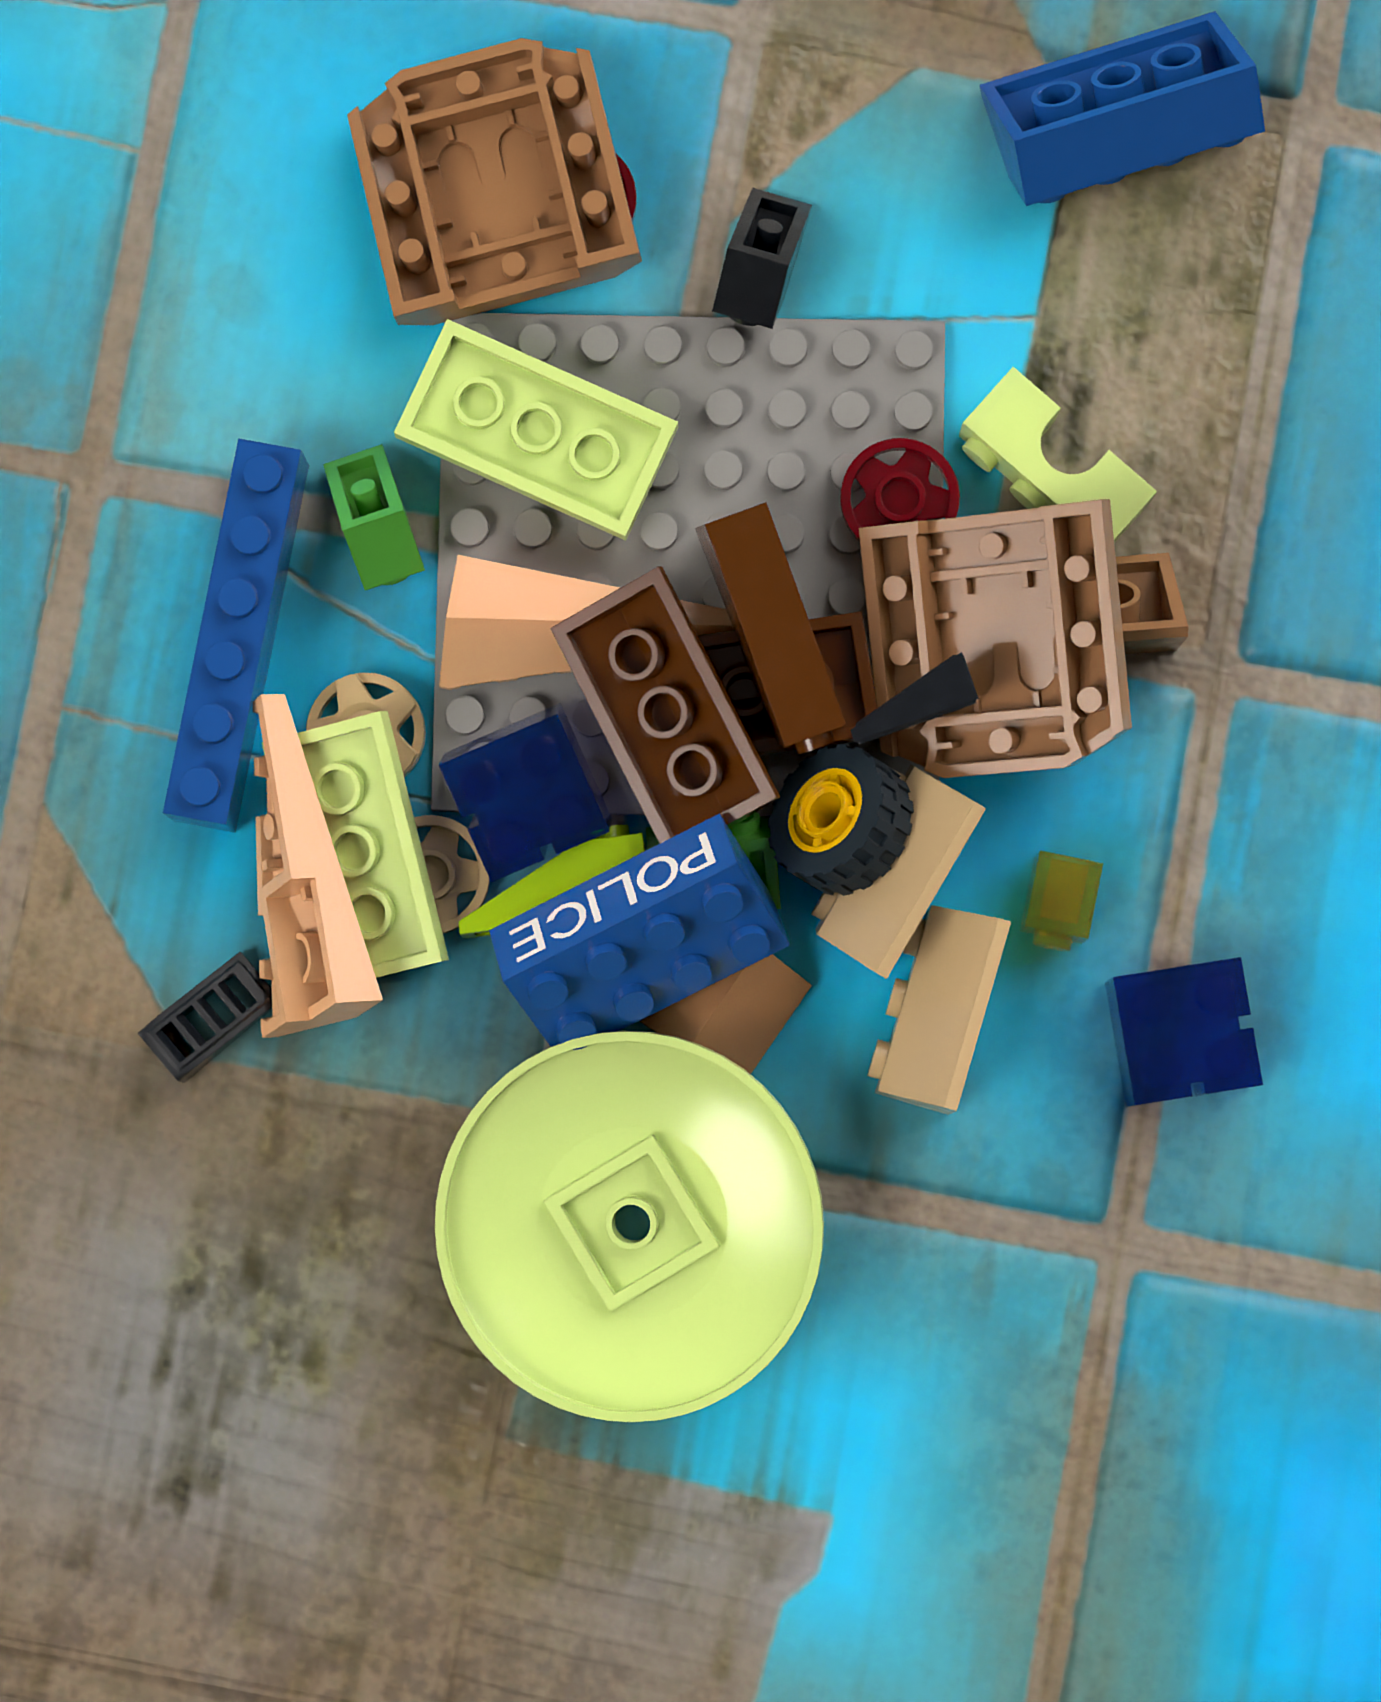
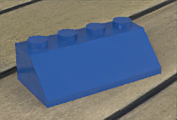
[979,11,1265,206]

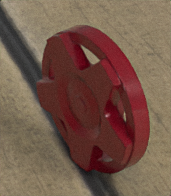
[840,438,960,542]

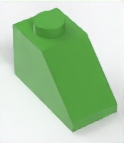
[323,444,425,591]

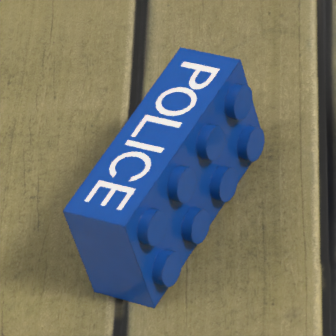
[489,813,790,1050]

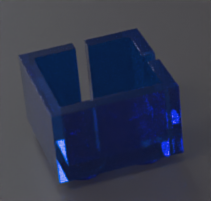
[438,703,612,882]
[1105,957,1263,1108]

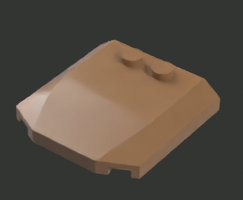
[347,38,642,325]
[859,499,1132,778]

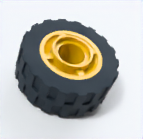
[768,744,914,896]

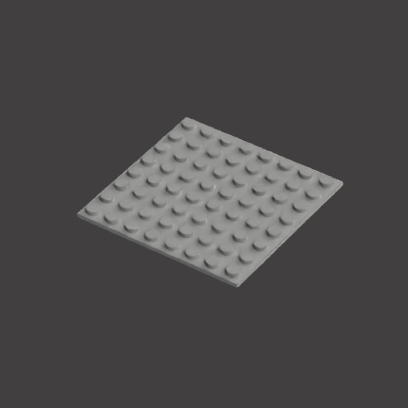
[431,313,945,817]

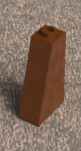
[695,502,846,754]

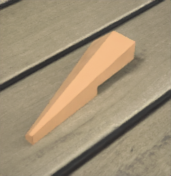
[439,555,734,690]
[253,694,383,1038]

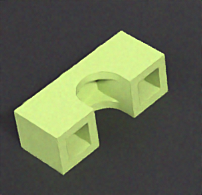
[959,367,1157,543]

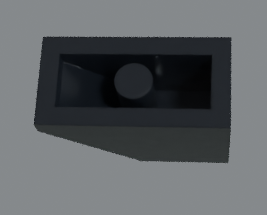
[712,188,812,329]

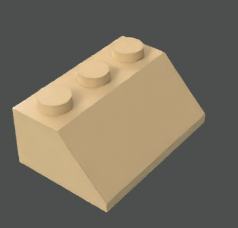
[811,765,986,979]
[867,905,1011,1115]

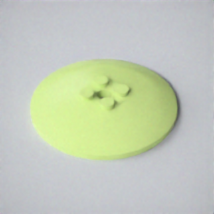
[435,1031,824,1422]

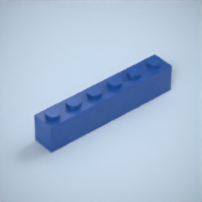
[163,438,309,833]

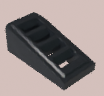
[850,652,979,745]
[138,952,272,1083]

